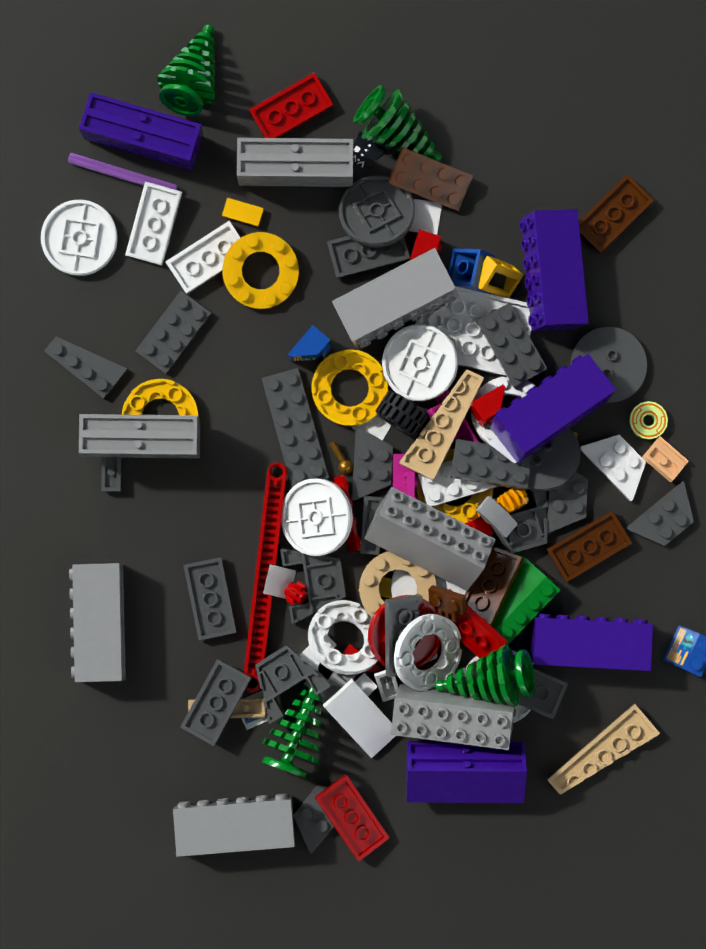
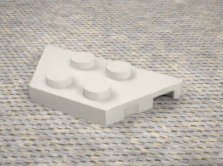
[580,435,646,502]

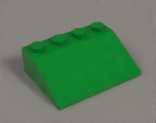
[492,552,560,645]

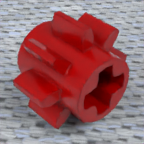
[284,581,308,606]

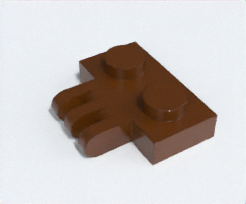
[428,585,467,622]

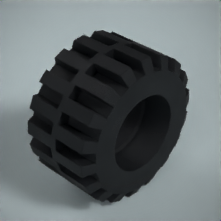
[375,391,428,437]

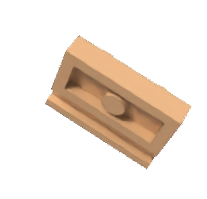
[641,436,689,483]

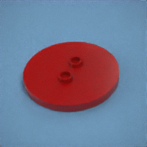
[368,595,441,669]

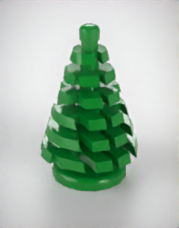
[157,25,215,116]
[353,85,442,162]
[435,645,535,707]
[262,685,322,779]

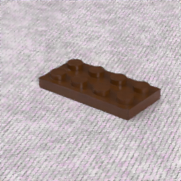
[388,147,473,211]
[579,174,654,254]
[546,510,632,582]
[465,546,524,627]

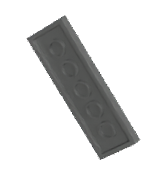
[261,368,329,488]

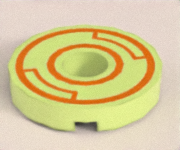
[629,401,668,440]

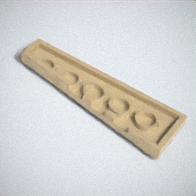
[399,370,484,481]
[547,704,660,795]

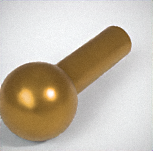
[329,441,354,475]

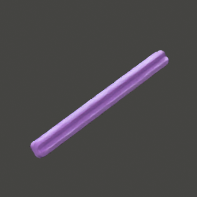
[68,153,177,190]

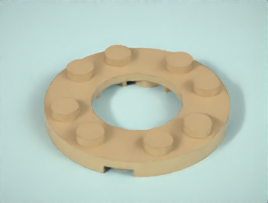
[359,551,436,617]

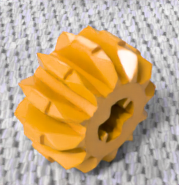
[496,488,529,514]

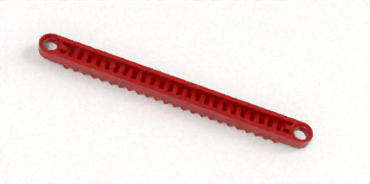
[244,462,287,693]

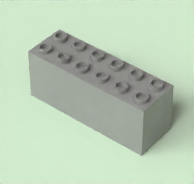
[237,138,353,187]
[332,248,459,348]
[79,414,200,458]
[364,487,495,591]
[69,563,126,682]
[391,684,515,750]
[173,793,295,857]

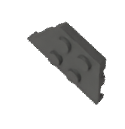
[352,427,393,501]
[547,473,588,533]
[626,481,694,546]
[293,784,334,854]

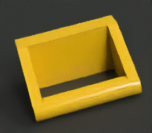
[478,256,523,298]

